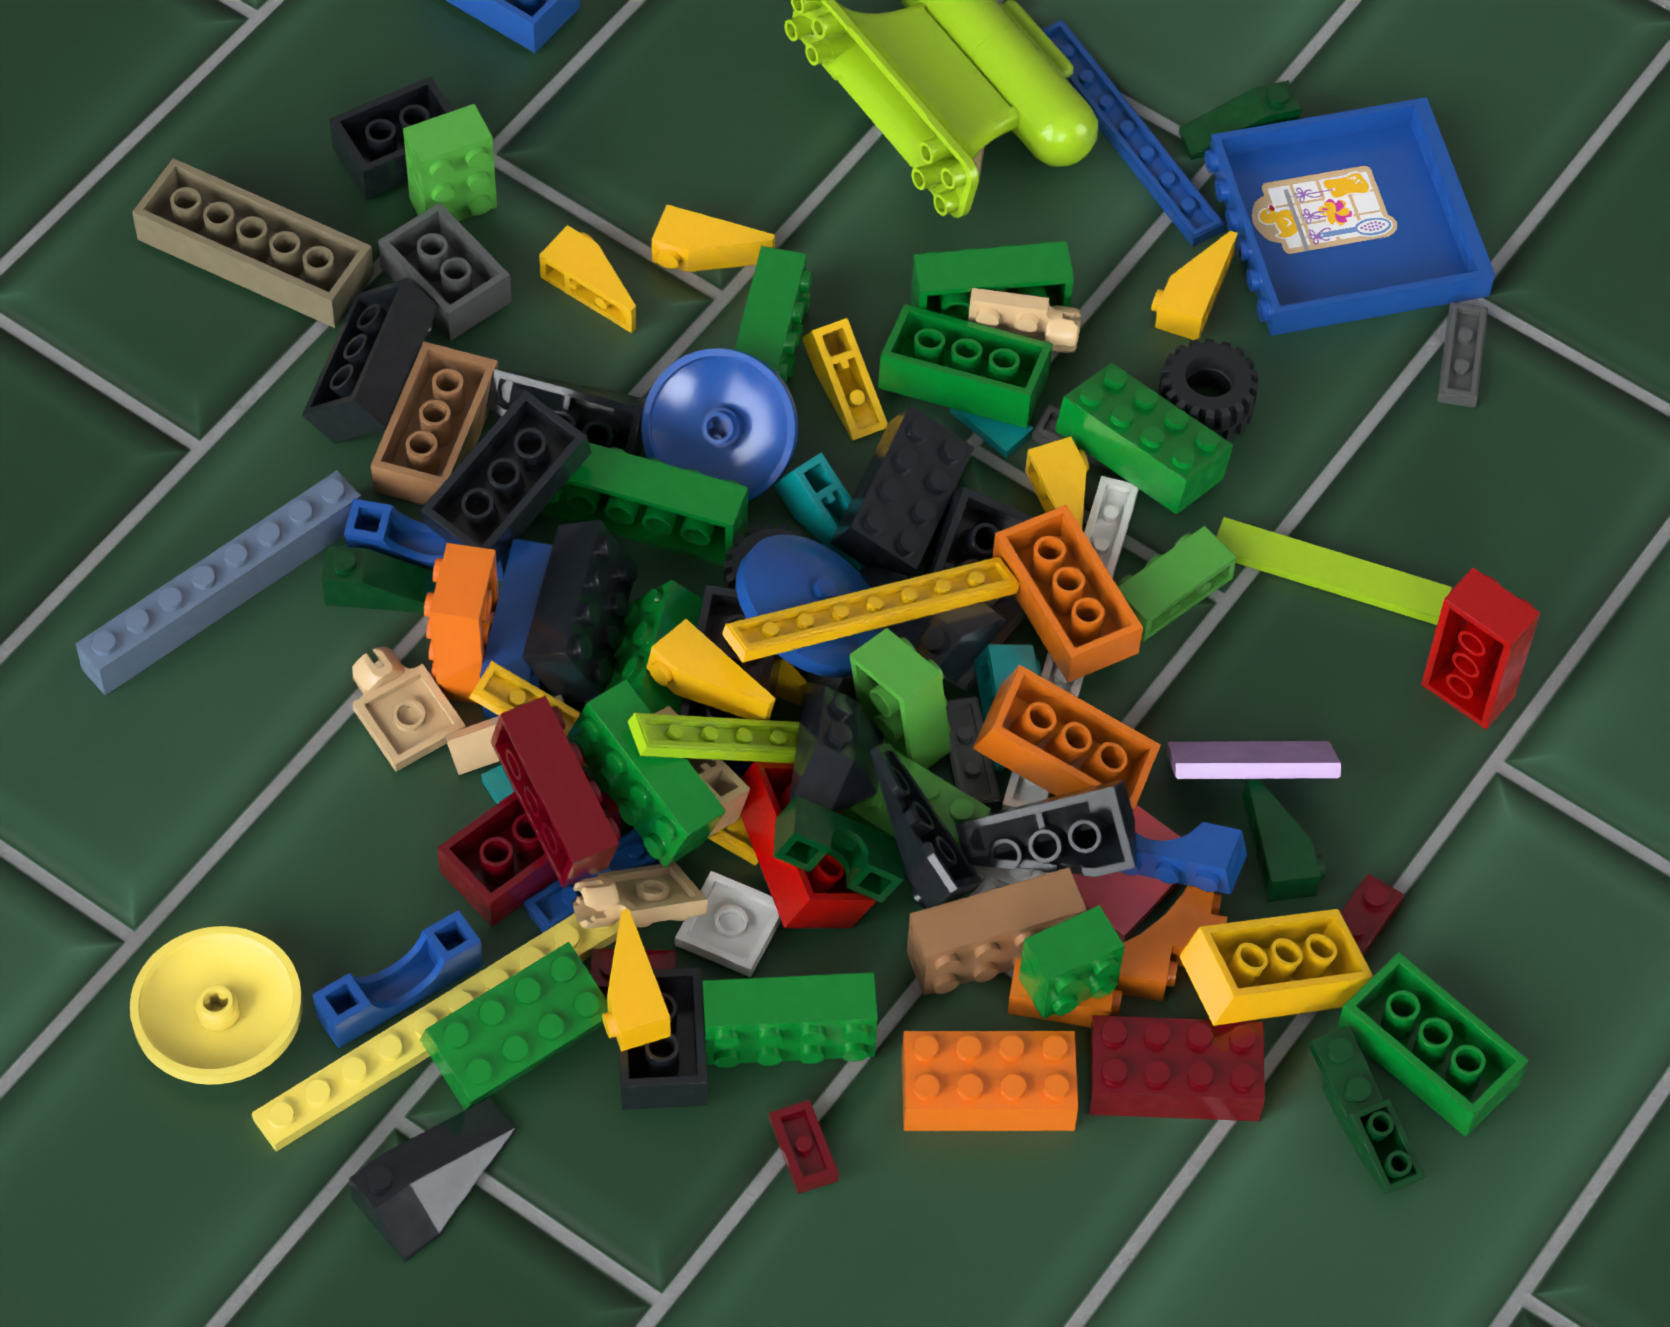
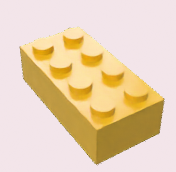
[1179,909,1373,1026]

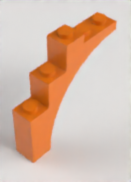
[1007,885,1227,1028]

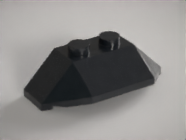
[789,682,884,812]

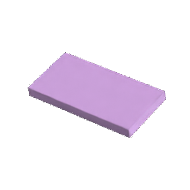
[1167,741,1341,779]

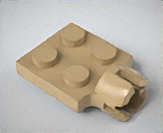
[968,288,1082,353]
[352,646,466,772]
[573,862,708,929]

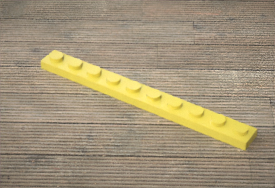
[252,913,619,1152]

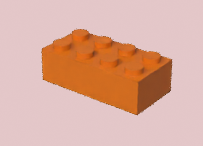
[992,505,1143,683]
[424,543,499,704]
[973,665,1161,811]
[902,1031,1078,1131]

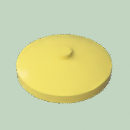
[130,926,303,1085]

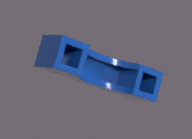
[344,498,511,581]
[1120,822,1247,894]
[313,910,483,1049]

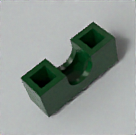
[773,795,904,903]

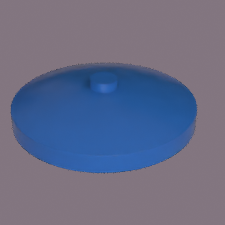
[641,348,799,501]
[736,535,884,677]

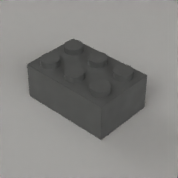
[378,202,512,341]

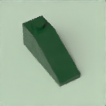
[1179,80,1301,160]
[321,546,437,613]
[1242,779,1325,902]

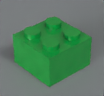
[1019,905,1124,1019]

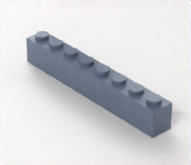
[76,470,362,696]

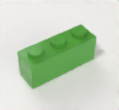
[1117,526,1237,642]

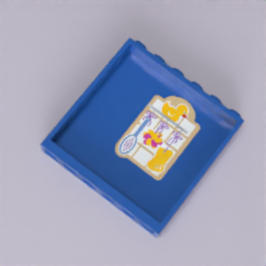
[1204,97,1495,336]

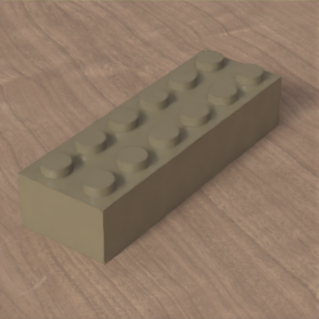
[132,158,374,328]

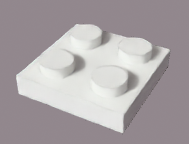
[675,871,781,977]

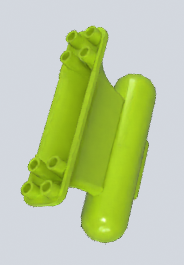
[784,0,1098,218]

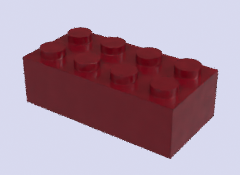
[490,695,621,888]
[437,770,621,927]
[1089,1015,1265,1121]

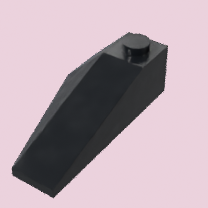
[486,368,646,456]
[924,487,1033,575]
[860,564,1006,684]
[870,743,983,909]
[955,779,1137,877]
[349,1097,516,1262]

